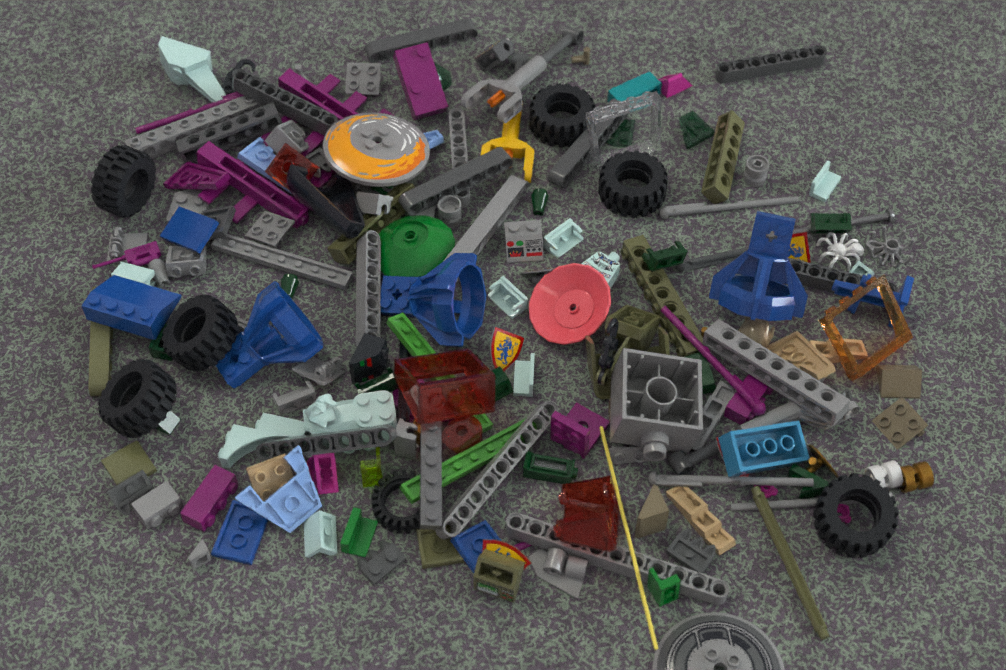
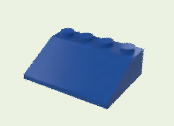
[82,275,182,340]

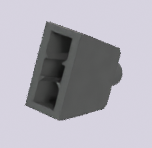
[474,37,514,72]

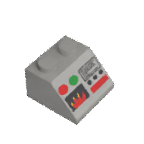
[504,220,544,263]

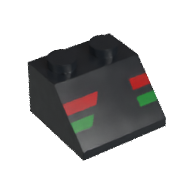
[349,333,390,385]

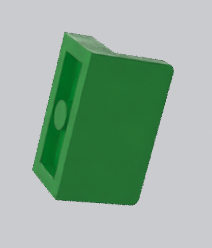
[340,507,378,557]
[647,567,681,607]

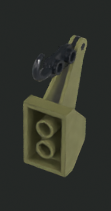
[595,304,661,386]

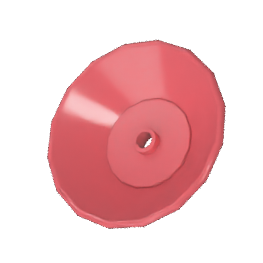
[529,263,611,345]

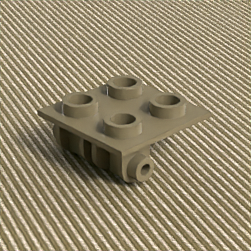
[872,397,928,450]

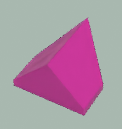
[658,73,693,98]
[306,453,339,495]

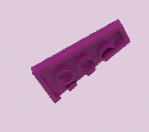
[163,161,231,189]

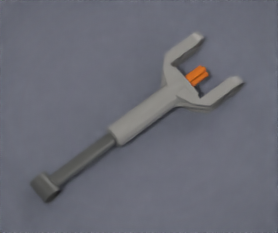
[460,26,584,123]
[668,376,860,475]

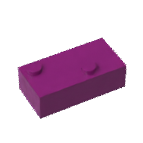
[393,42,448,121]

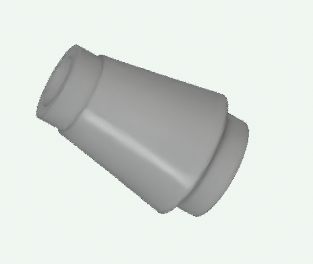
[148,259,170,287]

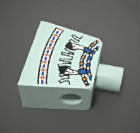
[582,252,620,289]

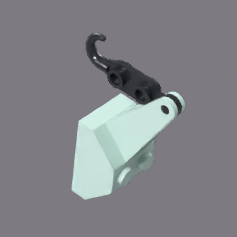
[158,36,256,102]

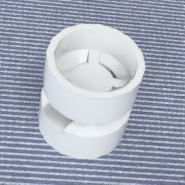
[864,460,903,489]

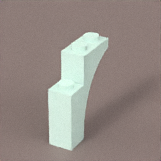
[218,413,310,469]

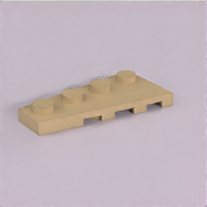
[767,331,836,380]

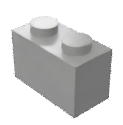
[131,481,183,530]

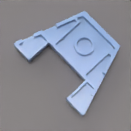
[234,445,322,533]

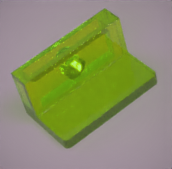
[360,447,383,488]

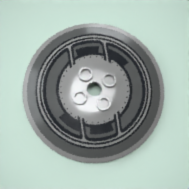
[652,612,785,670]

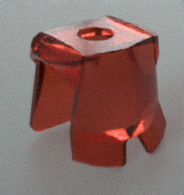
[442,414,483,455]

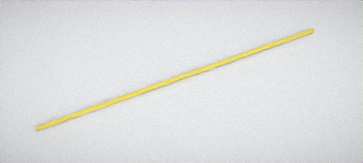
[599,426,658,650]

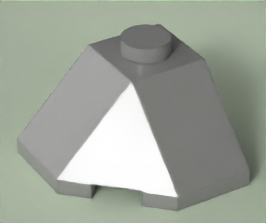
[265,119,309,154]

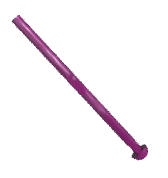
[135,91,244,134]
[661,306,766,416]

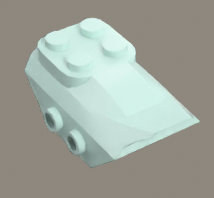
[303,390,397,454]

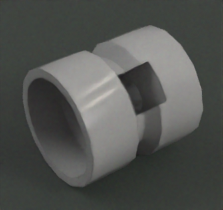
[743,155,769,187]
[438,195,462,228]

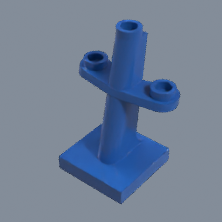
[831,274,914,328]

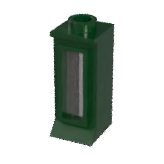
[523,450,578,486]

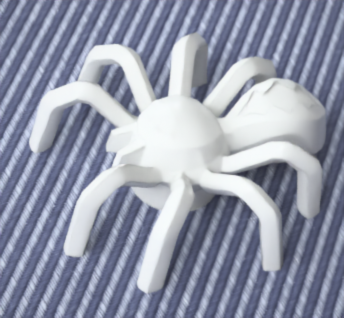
[816,232,864,271]

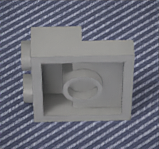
[165,245,207,278]

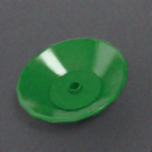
[379,215,455,277]

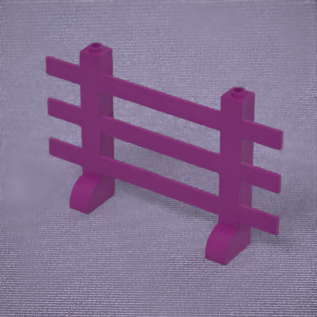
[197,69,394,229]

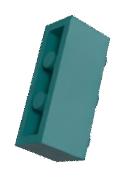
[607,71,662,108]

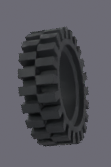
[371,470,420,534]

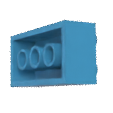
[718,420,809,477]

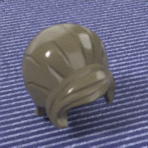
[738,316,775,348]

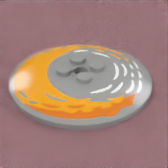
[323,113,430,187]

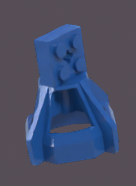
[709,211,808,321]
[380,253,487,347]
[216,281,324,388]

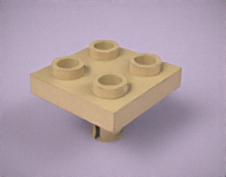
[246,453,294,501]

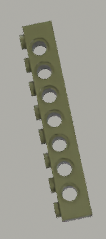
[621,235,703,357]

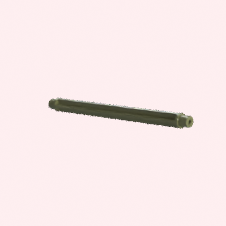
[751,486,830,640]

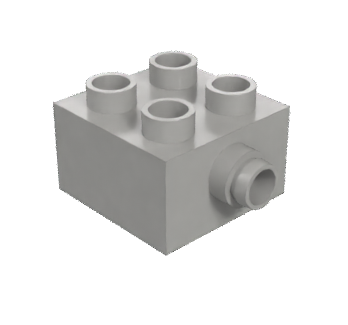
[610,348,703,461]

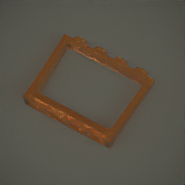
[819,274,913,381]

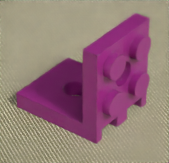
[550,402,610,459]

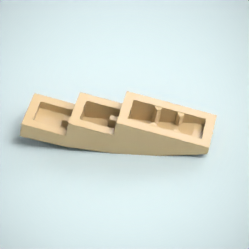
[666,486,736,555]

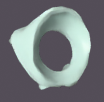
[305,393,337,428]

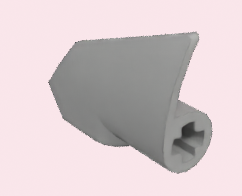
[529,548,588,598]

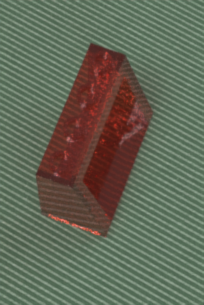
[394,349,495,424]

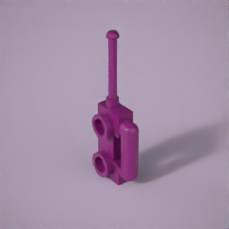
[92,241,161,270]

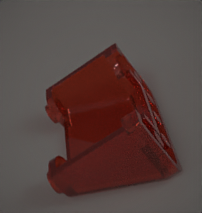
[553,475,620,552]

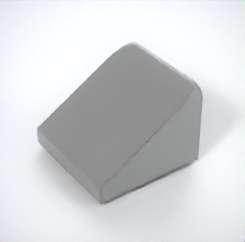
[188,539,212,569]

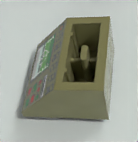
[473,549,525,603]

